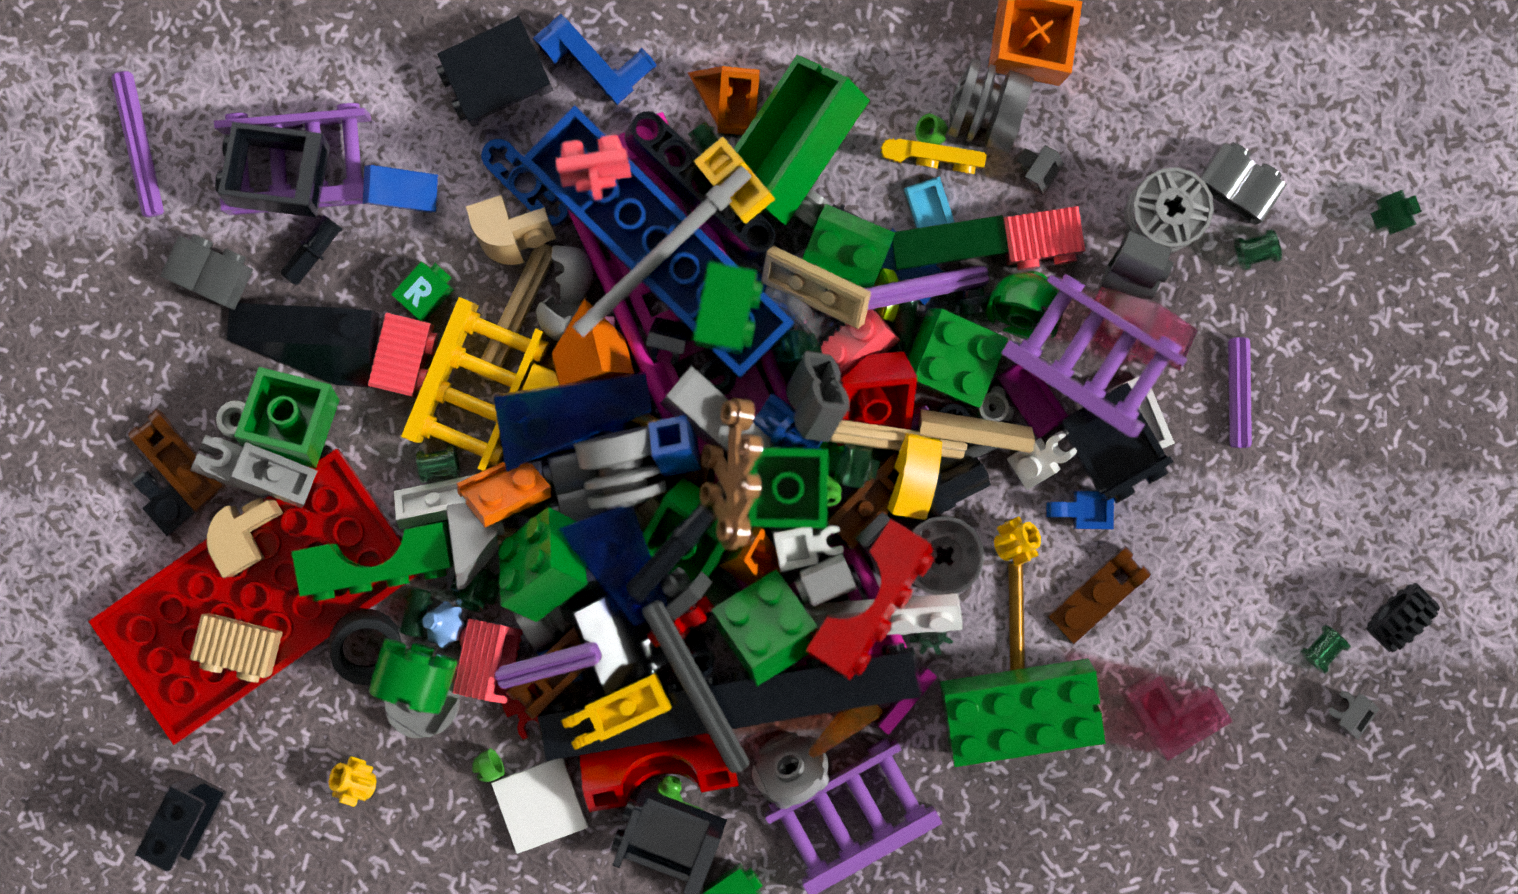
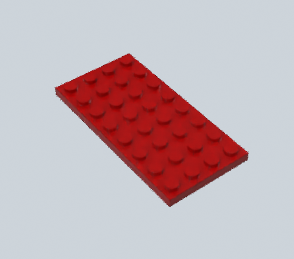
[88,449,421,745]

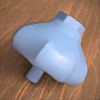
[423,601,465,649]

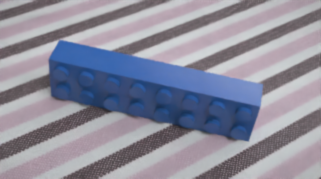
[521,105,794,380]

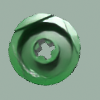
[369,638,458,714]

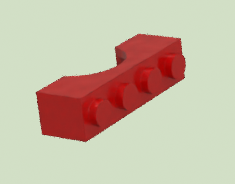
[806,519,934,680]
[579,733,739,812]

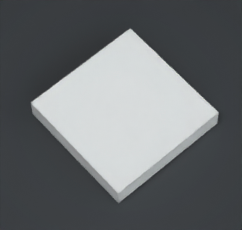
[491,758,589,854]

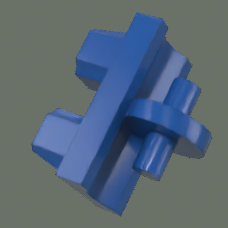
[753,393,823,448]

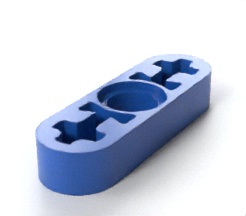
[481,139,569,227]

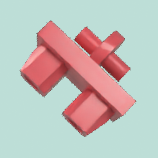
[556,135,631,201]

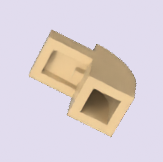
[466,195,556,265]
[207,497,283,578]

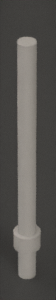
[573,166,752,337]

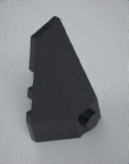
[227,303,379,388]

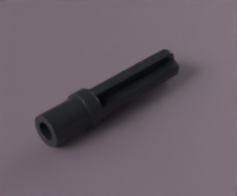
[625,503,718,601]

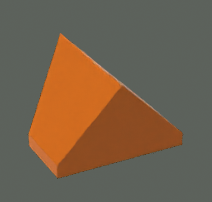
[687,66,760,135]
[551,298,634,390]
[719,515,782,586]

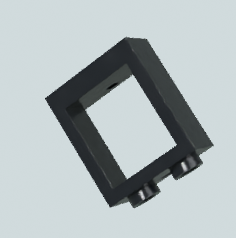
[215,122,330,218]

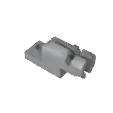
[191,434,317,508]

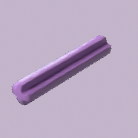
[1228,337,1252,448]
[495,642,602,689]

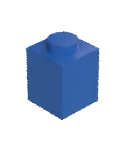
[648,415,701,477]

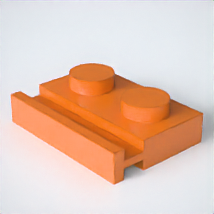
[457,453,552,527]

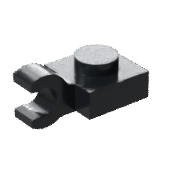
[131,471,198,536]

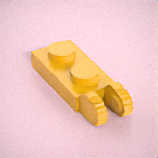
[880,138,987,175]
[561,673,672,750]

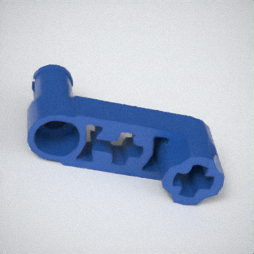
[533,14,657,105]

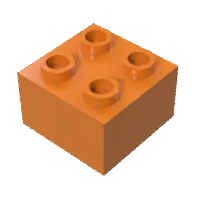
[988,0,1083,86]

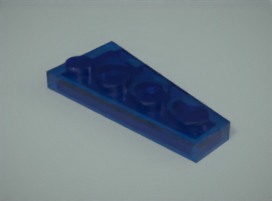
[494,372,652,472]

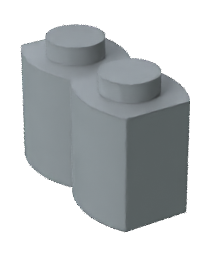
[795,553,857,607]

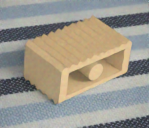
[190,613,282,682]

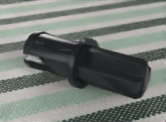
[281,215,343,285]

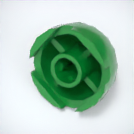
[985,271,1063,340]

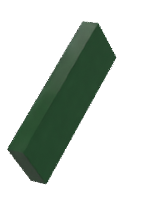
[892,215,1009,271]

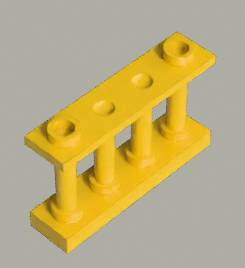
[401,297,549,471]

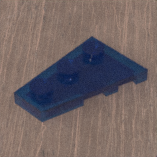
[557,505,668,626]

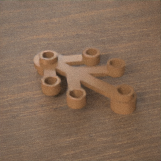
[699,398,762,550]

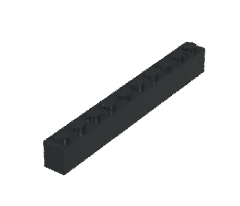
[538,642,922,761]

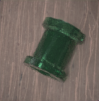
[1234,229,1282,270]
[416,445,461,484]
[1300,624,1351,675]

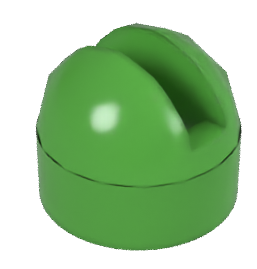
[915,113,948,145]
[472,749,505,782]

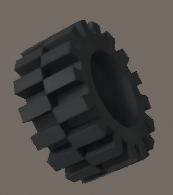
[1366,583,1440,652]

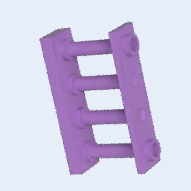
[214,103,371,215]
[1002,274,1187,437]
[765,738,943,894]

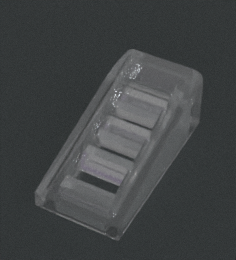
[765,287,839,347]

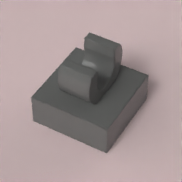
[1017,145,1064,195]
[660,567,712,620]
[1328,691,1379,740]

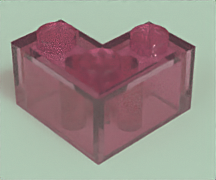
[1088,287,1198,372]
[1120,672,1233,761]

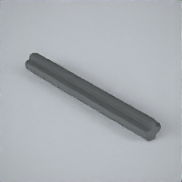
[642,600,749,773]

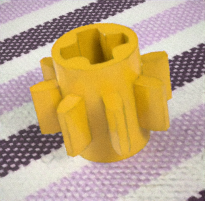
[994,516,1041,566]
[328,756,376,807]

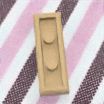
[761,246,871,329]
[918,409,1035,453]

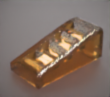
[808,705,883,759]

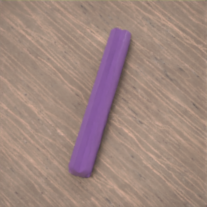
[111,71,164,217]
[864,265,989,310]

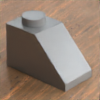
[446,503,504,590]

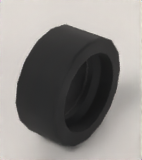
[329,609,401,685]

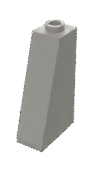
[660,366,779,461]

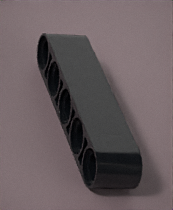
[625,111,775,260]

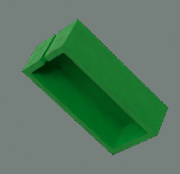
[734,54,870,226]
[939,658,1106,767]

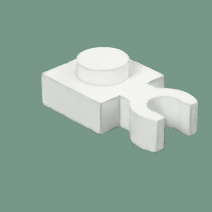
[1007,431,1077,490]
[773,525,844,571]

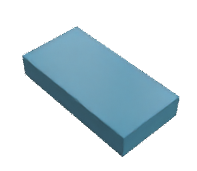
[903,176,955,228]

